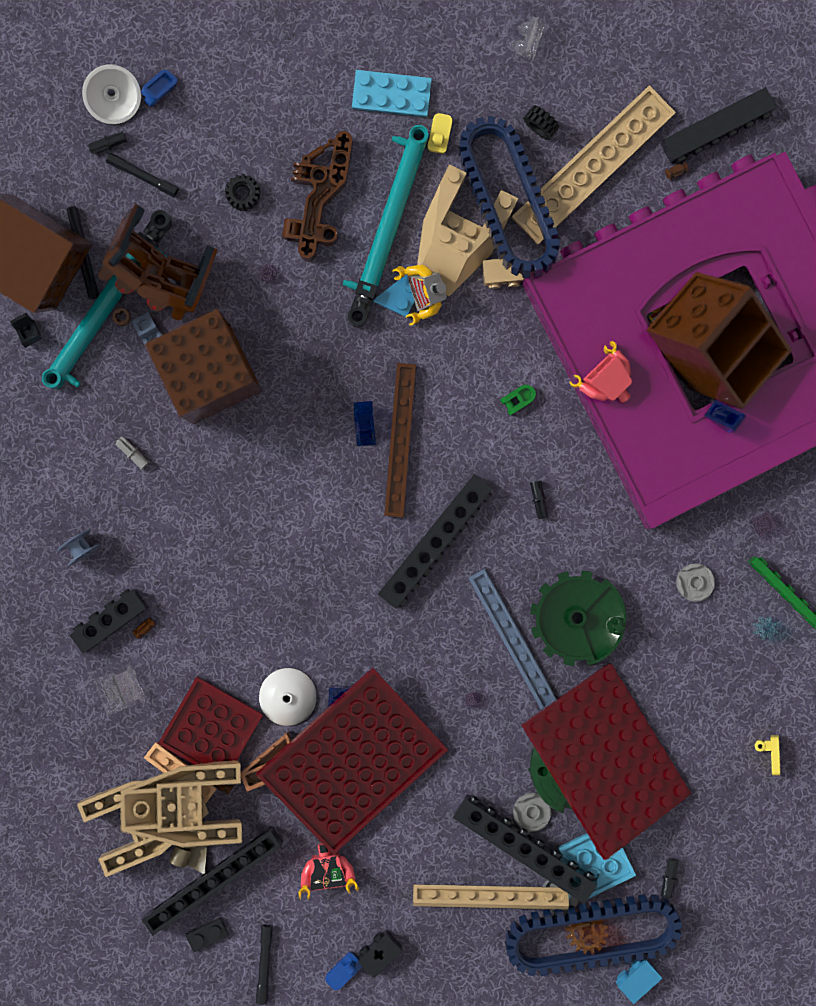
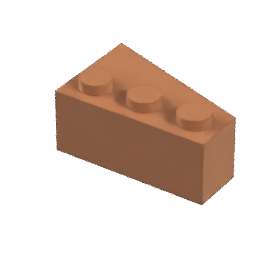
[241,730,292,791]

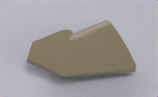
[170,820,207,874]

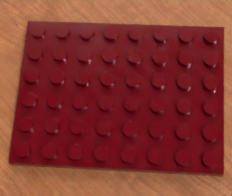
[521,663,691,860]
[256,667,448,855]

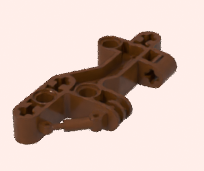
[282,131,353,262]

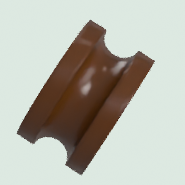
[112,308,131,326]

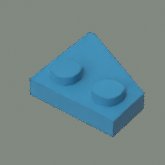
[374,275,415,317]

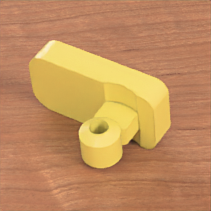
[428,113,452,154]
[755,735,781,775]

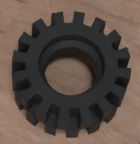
[523,105,559,140]
[225,174,261,211]

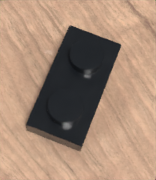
[185,917,229,953]

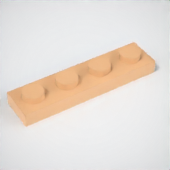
[144,741,217,804]

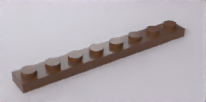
[384,363,416,517]

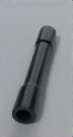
[106,153,179,198]
[255,924,273,1005]

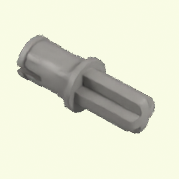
[116,436,150,470]

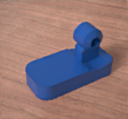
[141,70,177,107]
[325,952,362,990]

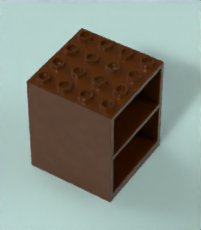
[0,193,93,313]
[646,272,792,410]
[145,309,262,424]

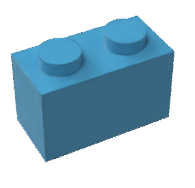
[615,956,662,1004]

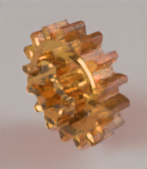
[566,919,608,955]

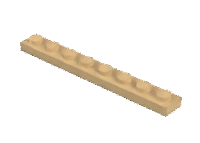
[413,885,569,909]

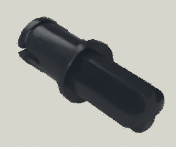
[88,131,127,154]
[530,480,548,519]
[660,858,679,898]

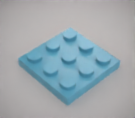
[558,833,636,898]

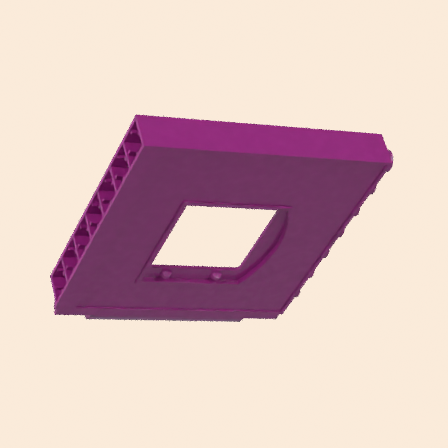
[522,152,816,529]

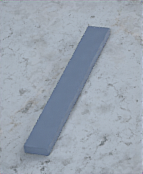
[468,569,557,710]

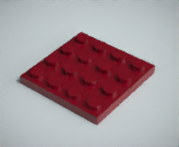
[158,676,263,765]

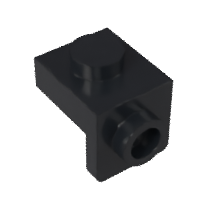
[10,313,42,348]

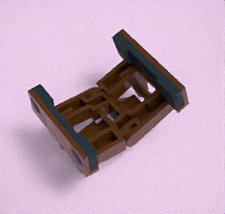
[98,203,218,320]

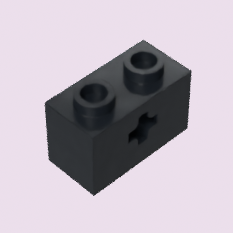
[358,930,402,978]

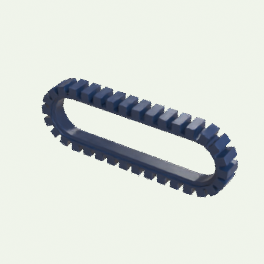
[459,116,560,278]
[505,894,682,976]

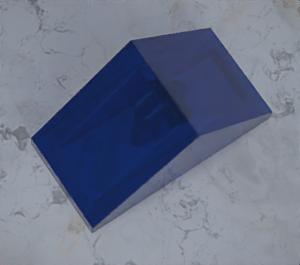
[704,400,746,433]

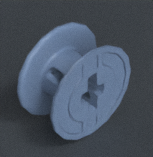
[57,529,101,567]

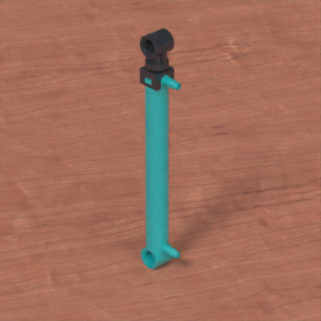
[343,125,428,328]
[42,210,172,389]

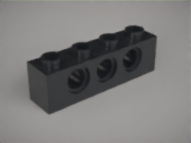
[70,589,149,654]

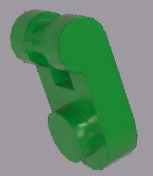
[500,385,536,416]

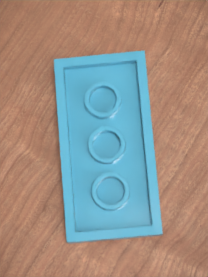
[352,70,432,117]

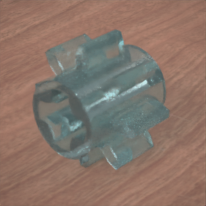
[753,617,778,640]

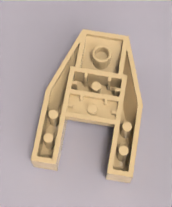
[417,164,518,296]
[120,761,242,847]
[77,780,209,877]

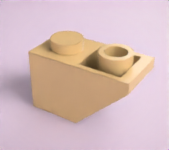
[482,259,524,289]

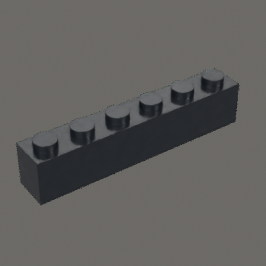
[661,87,776,164]

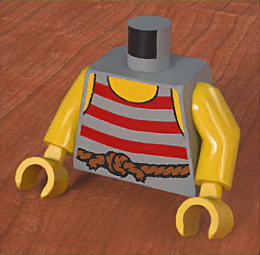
[392,264,447,325]

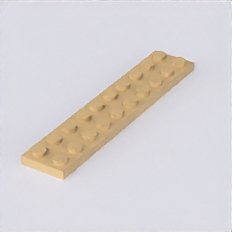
[511,85,676,246]

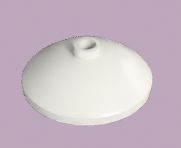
[82,64,141,124]
[259,668,317,726]

